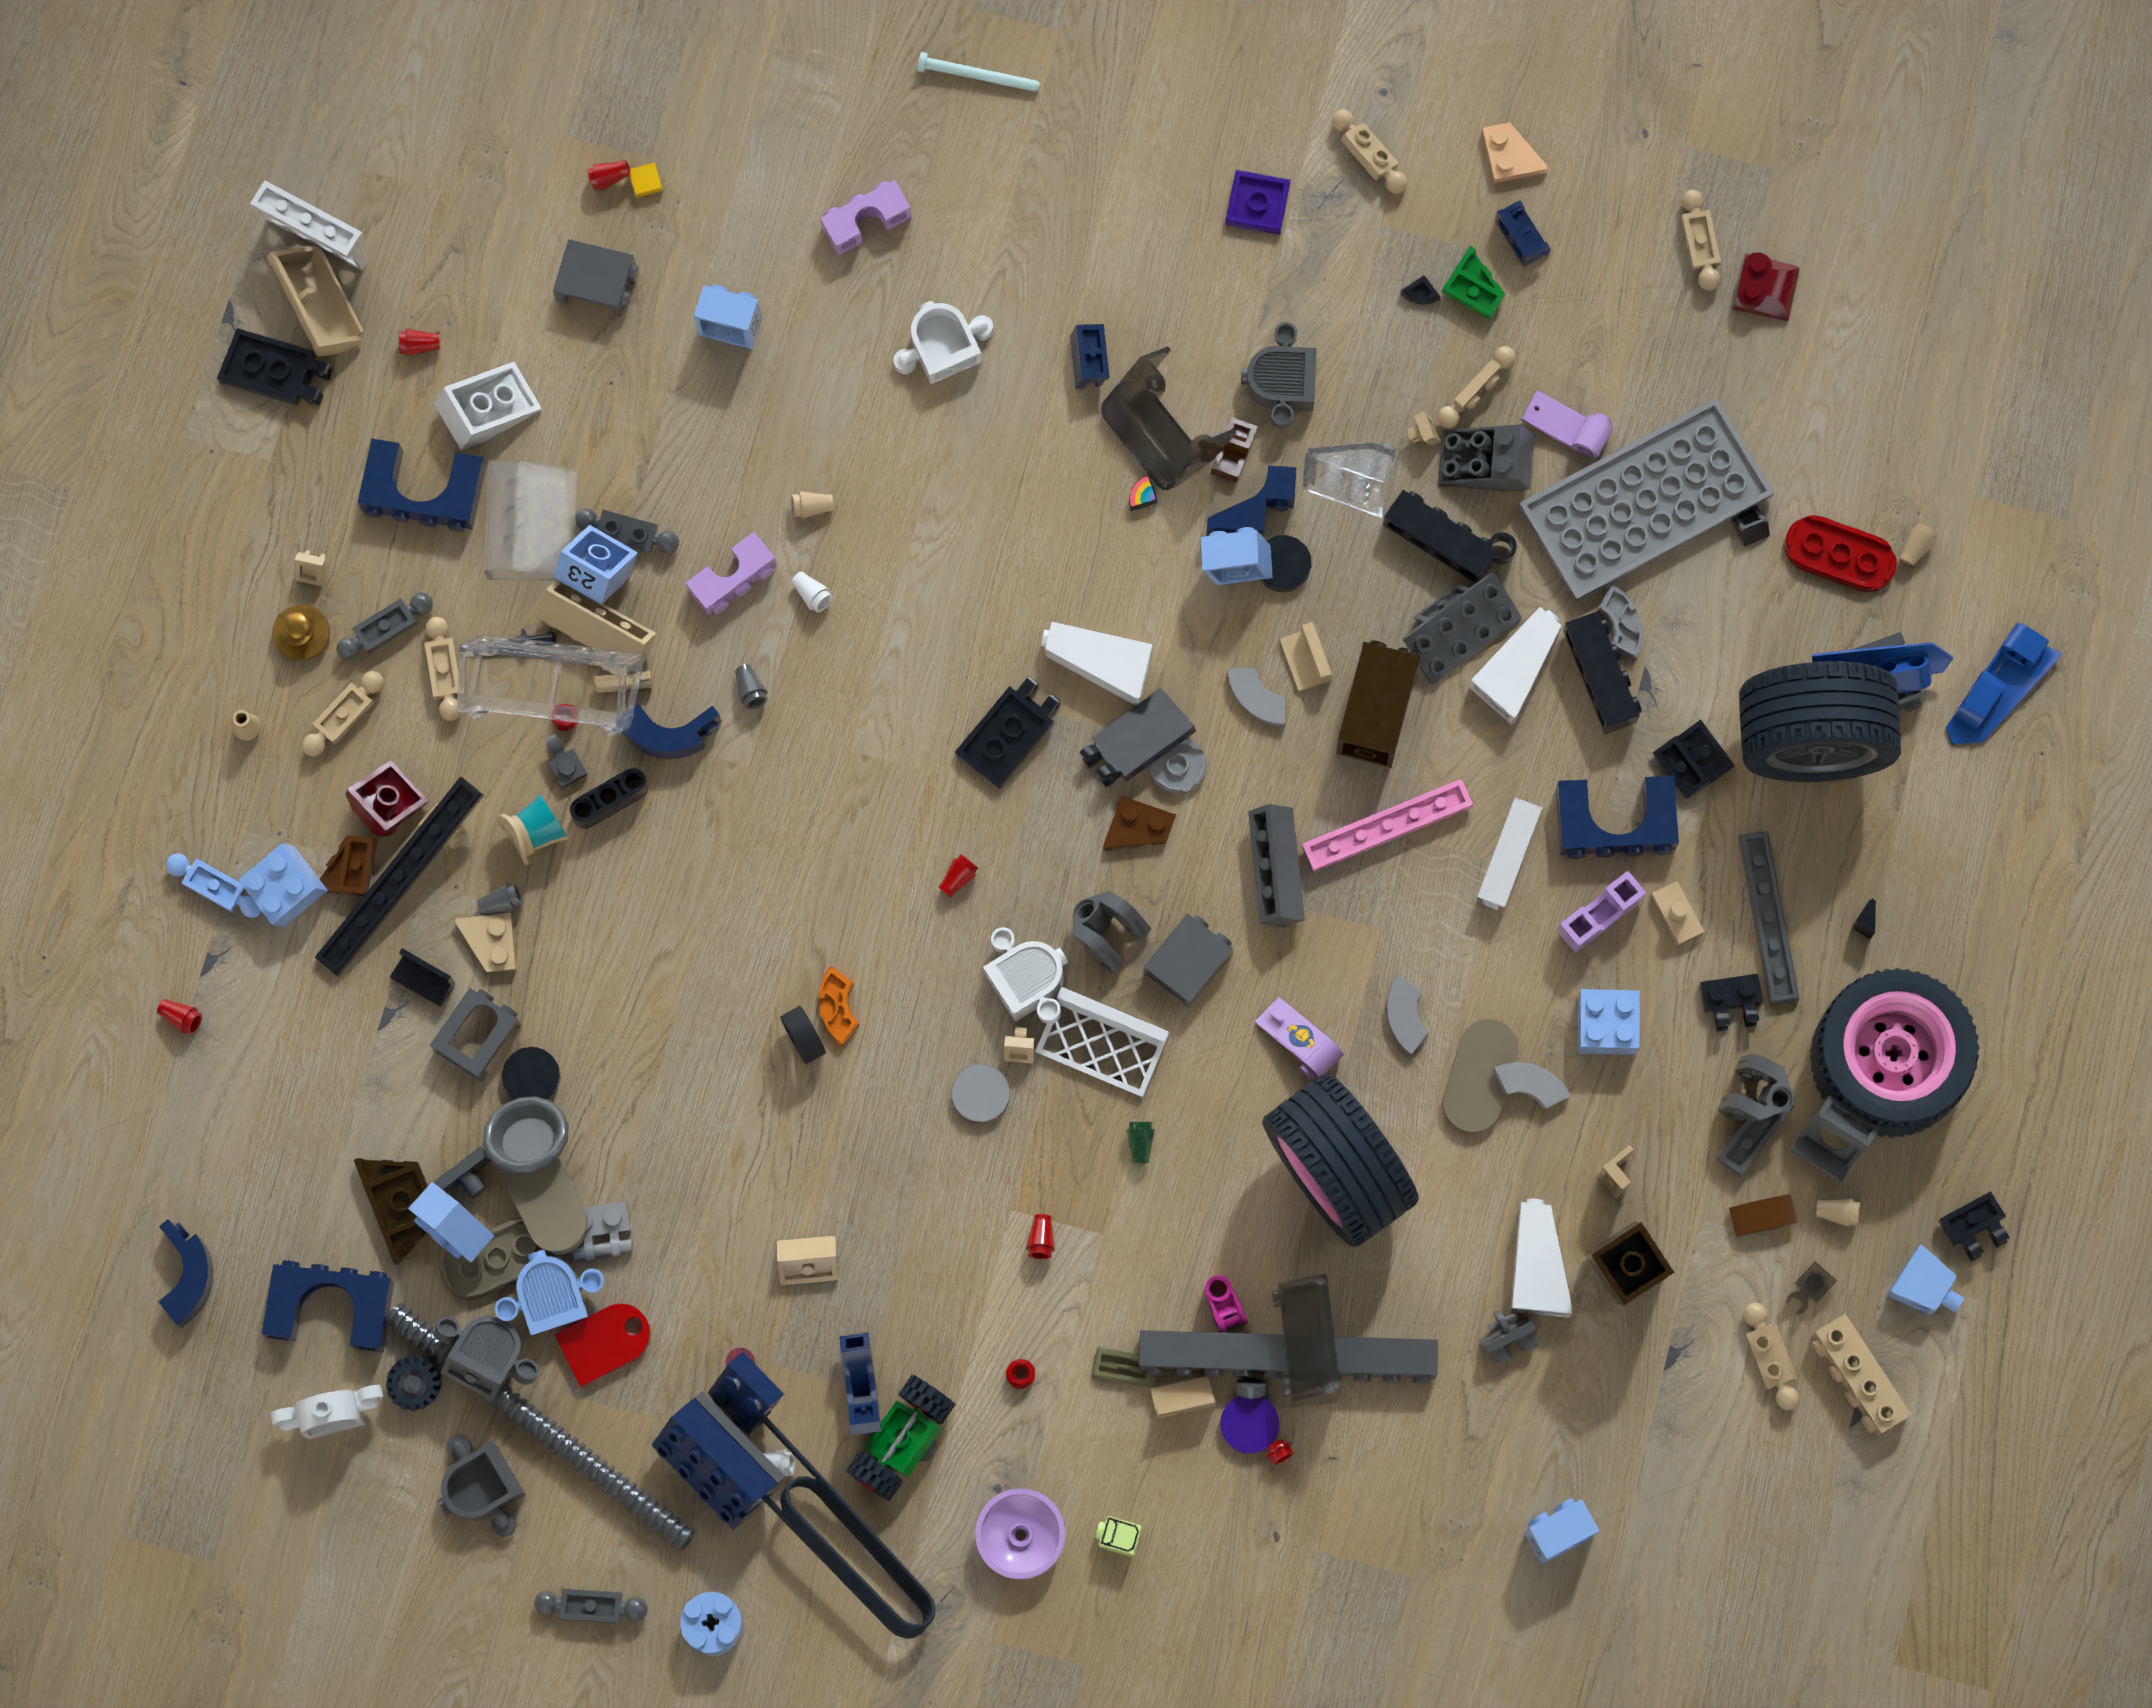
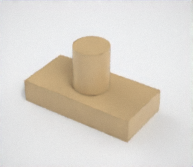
[1651,881,1704,947]

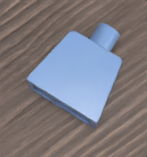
[1887,1244,1964,1315]

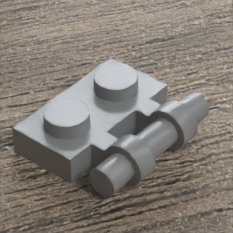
[573,1201,633,1261]

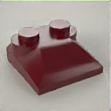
[1733,252,1800,321]
[345,760,428,837]

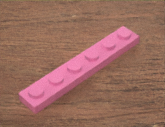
[1302,779,1473,872]

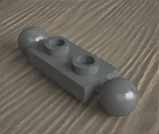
[575,508,679,554]
[336,592,433,660]
[534,1589,648,1624]

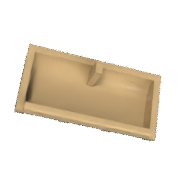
[267,245,364,356]

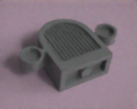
[1241,322,1317,428]
[434,1316,539,1401]
[437,1435,526,1537]

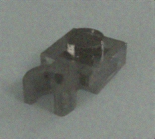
[1784,1261,1837,1315]

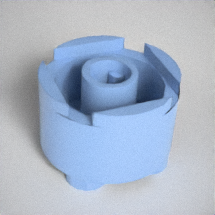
[680,1592,744,1656]

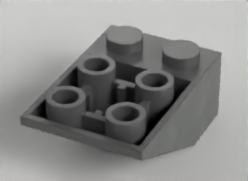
[1438,424,1535,491]

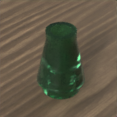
[1126,1122,1155,1163]

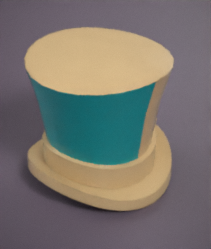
[496,794,568,866]

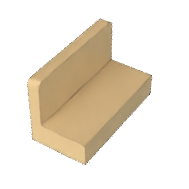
[1280,621,1332,692]
[1597,1145,1634,1199]
[777,1236,839,1285]
[1150,1376,1216,1419]

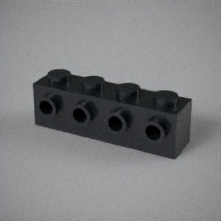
[1563,611,1642,734]

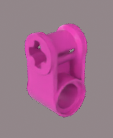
[1204,1275,1248,1333]

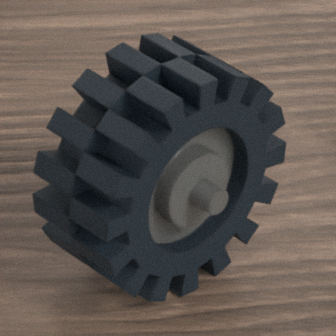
[386,1355,441,1411]

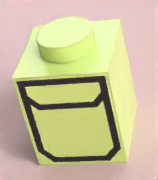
[1095,1516,1142,1557]

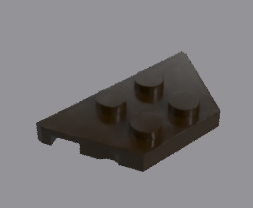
[354,1158,428,1265]

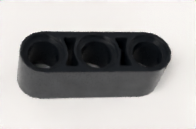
[570,768,649,829]

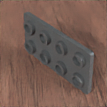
[1403,572,1521,684]

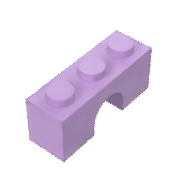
[820,180,912,255]
[686,532,777,617]
[1557,871,1646,953]

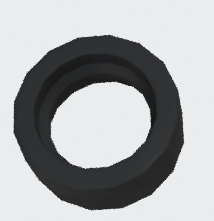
[780,1006,826,1064]

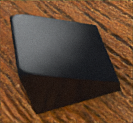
[1731,505,1770,546]
[1853,898,1876,939]

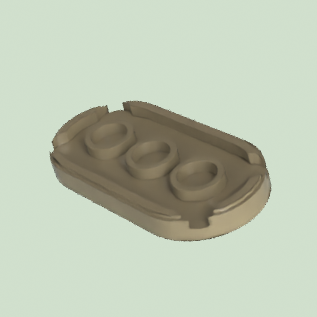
[1443,1019,1518,1134]
[505,1157,589,1254]
[440,1217,554,1300]

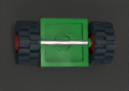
[846,1375,956,1501]

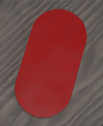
[1784,515,1897,592]

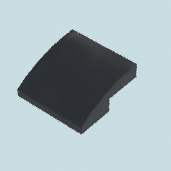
[1653,719,1736,799]

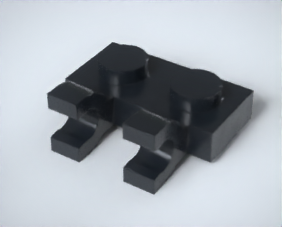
[1699,974,1763,1032]
[1938,1191,2010,1262]

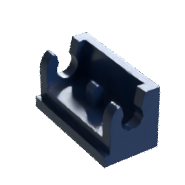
[1495,200,1551,267]
[1070,324,1110,389]

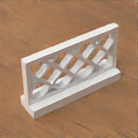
[250,180,366,271]
[1035,987,1171,1097]

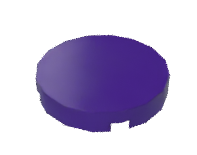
[1220,1396,1279,1454]

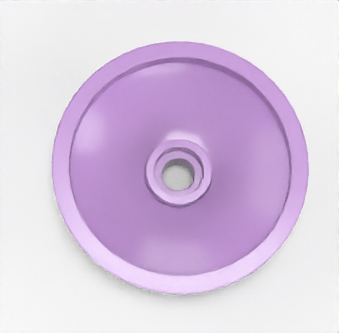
[975,1488,1065,1579]

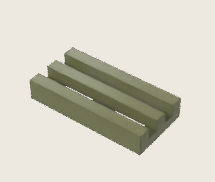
[1092,1347,1152,1387]

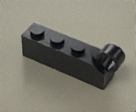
[1383,490,1517,584]

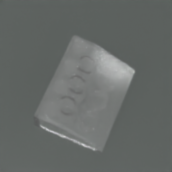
[1302,442,1400,518]
[484,460,578,581]

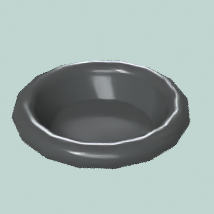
[483,1096,569,1174]

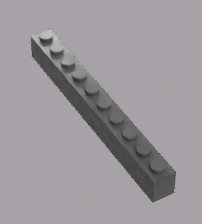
[1139,1330,1438,1384]

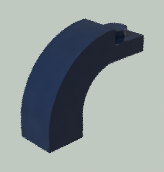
[616,704,722,759]
[158,1219,213,1328]
[839,1332,881,1435]

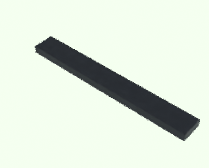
[315,776,485,976]

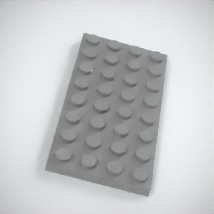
[1519,398,1774,602]

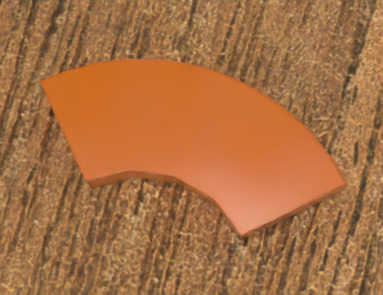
[819,966,860,1047]

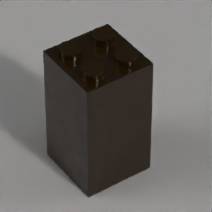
[1336,640,1420,768]
[1585,1222,1675,1305]

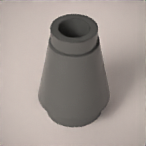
[735,664,768,709]
[477,883,523,915]

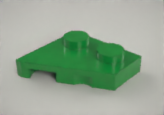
[1441,245,1505,320]

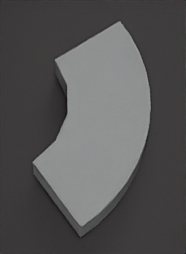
[1598,584,1643,661]
[1228,668,1285,727]
[1387,975,1429,1056]
[1492,1062,1571,1109]

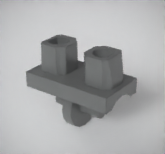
[1479,1310,1537,1364]

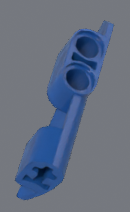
[1946,623,2062,744]
[1812,642,1953,694]

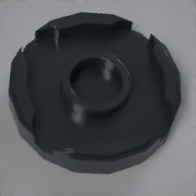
[1261,535,1312,592]
[501,1046,561,1100]

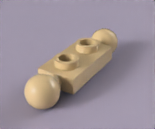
[1332,109,1408,194]
[1681,190,1721,291]
[1437,346,1516,429]
[424,617,463,721]
[302,671,384,757]
[1743,1302,1800,1410]

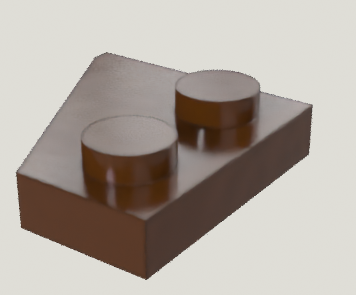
[1103,796,1176,851]
[320,835,378,896]

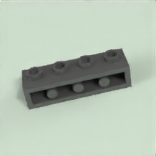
[1248,804,1305,927]

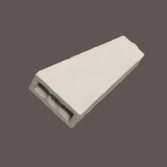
[1469,607,1562,725]
[1041,622,1153,705]
[1477,797,1543,910]
[1510,1199,1572,1318]

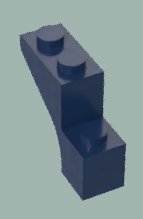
[1206,465,1297,537]

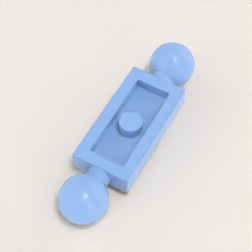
[166,853,262,918]

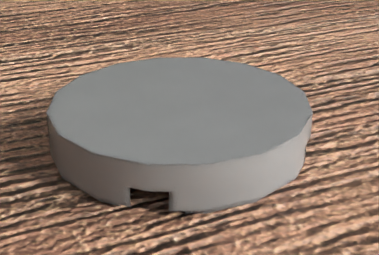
[1149,738,1207,794]
[952,1064,1010,1123]

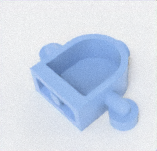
[495,1250,604,1335]

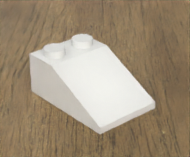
[434,362,542,451]

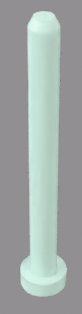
[917,52,1040,92]

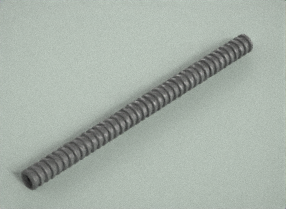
[385,1303,695,1551]

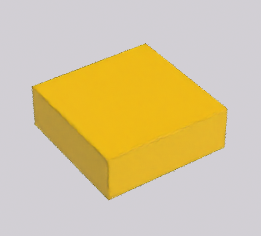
[630,162,663,198]

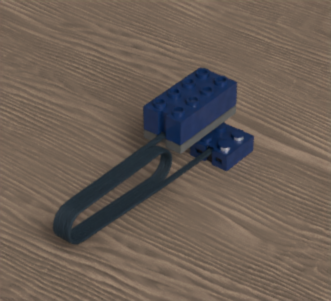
[651,1352,936,1639]

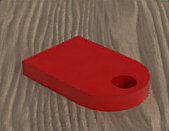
[554,1303,651,1388]

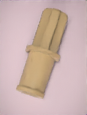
[594,670,652,693]

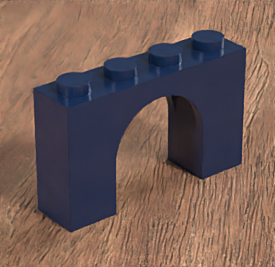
[357,438,487,531]
[1556,776,1679,859]
[262,1260,394,1352]

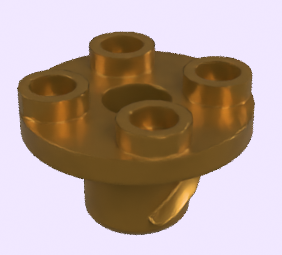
[272,604,330,662]

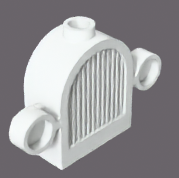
[893,301,993,384]
[983,927,1068,1024]
[270,1385,383,1439]

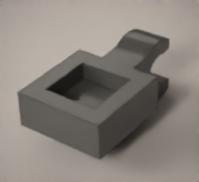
[545,734,588,789]

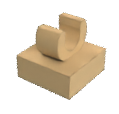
[1406,411,1441,447]
[294,550,326,587]
[1004,1027,1034,1064]

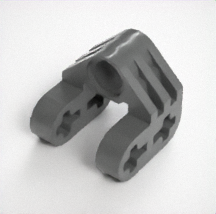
[1073,891,1151,974]
[1717,1054,1794,1122]

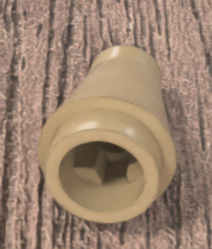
[791,491,834,519]
[1899,523,1937,567]
[232,710,261,741]
[1816,1198,1860,1228]

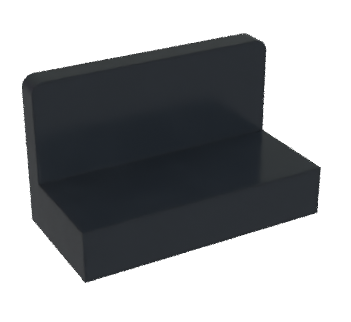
[390,948,456,1008]

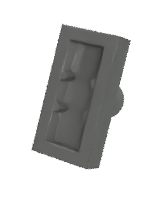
[434,1146,490,1198]

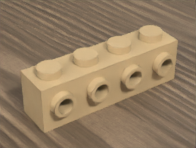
[536,580,656,672]
[1812,1314,1912,1437]

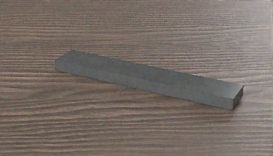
[1738,831,1800,1006]

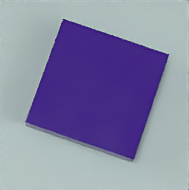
[1225,170,1291,235]

